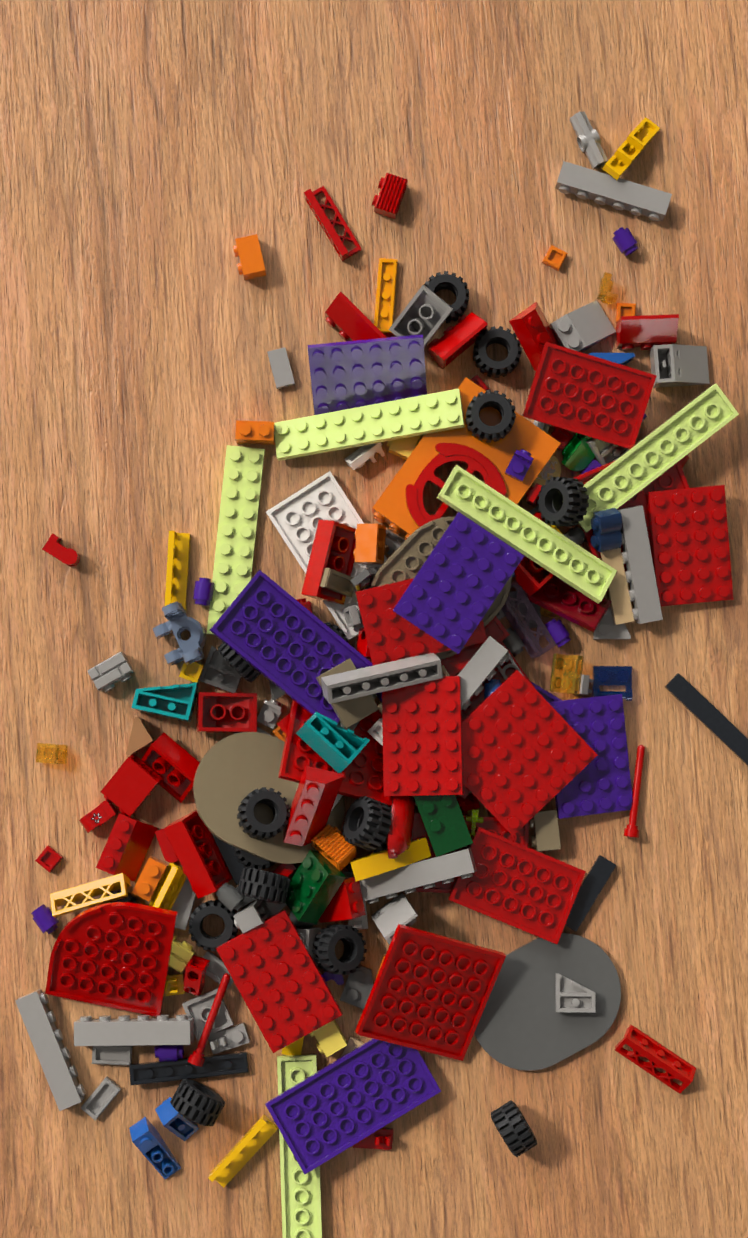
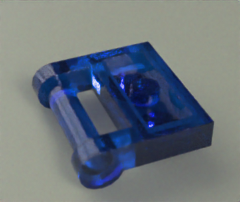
[593,666,633,701]

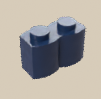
[591,508,622,552]

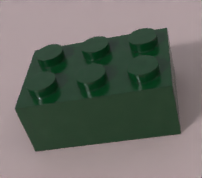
[285,850,346,924]

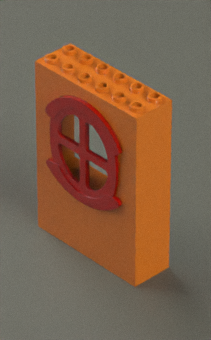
[372,377,561,540]

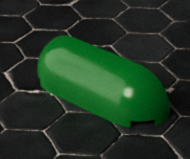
[561,433,595,471]

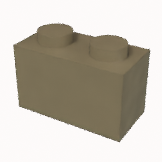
[529,809,561,851]

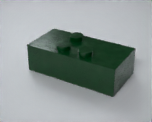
[413,795,473,857]

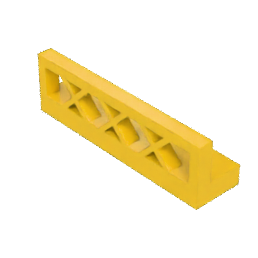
[165,530,190,610]
[149,863,187,910]
[50,873,131,917]
[208,1114,278,1188]

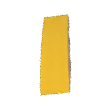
[602,117,660,180]
[350,837,431,881]

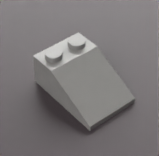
[389,284,453,348]
[550,300,616,352]

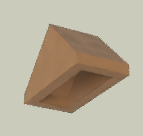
[126,717,155,755]

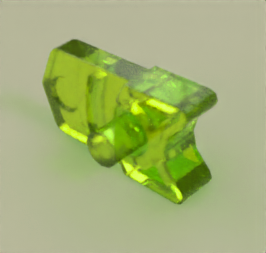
[466,809,483,838]

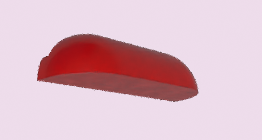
[388,796,416,859]

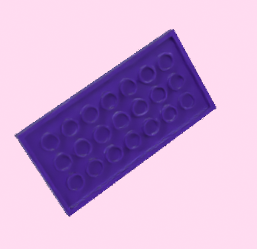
[210,570,373,723]
[265,1039,441,1175]

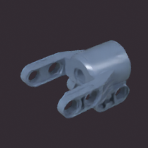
[152,602,207,665]

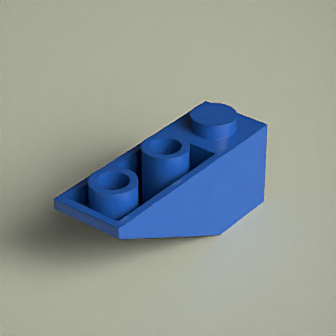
[129,1117,181,1179]

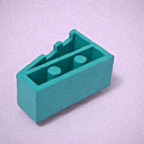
[131,682,199,722]
[296,712,370,773]

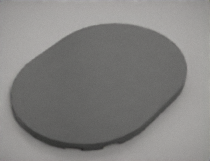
[474,933,621,1071]

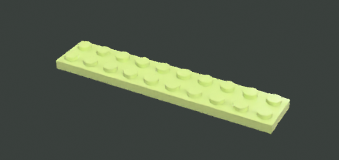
[562,384,739,532]
[275,389,465,461]
[207,445,265,635]
[437,465,617,603]
[277,1054,322,1238]

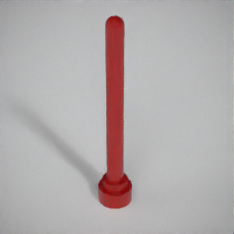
[623,745,645,838]
[188,973,231,1067]

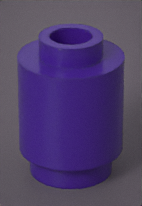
[612,227,639,256]
[193,578,214,606]
[544,618,571,648]
[31,904,59,934]
[155,1045,184,1062]

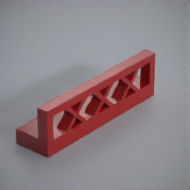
[304,185,362,261]
[614,1025,696,1094]

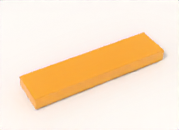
[374,258,398,335]

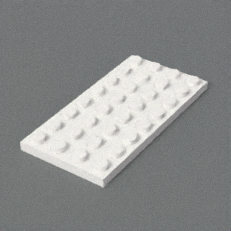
[266,471,387,640]

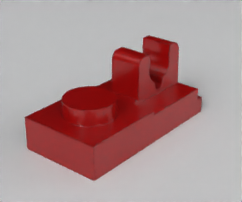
[353,1128,393,1150]

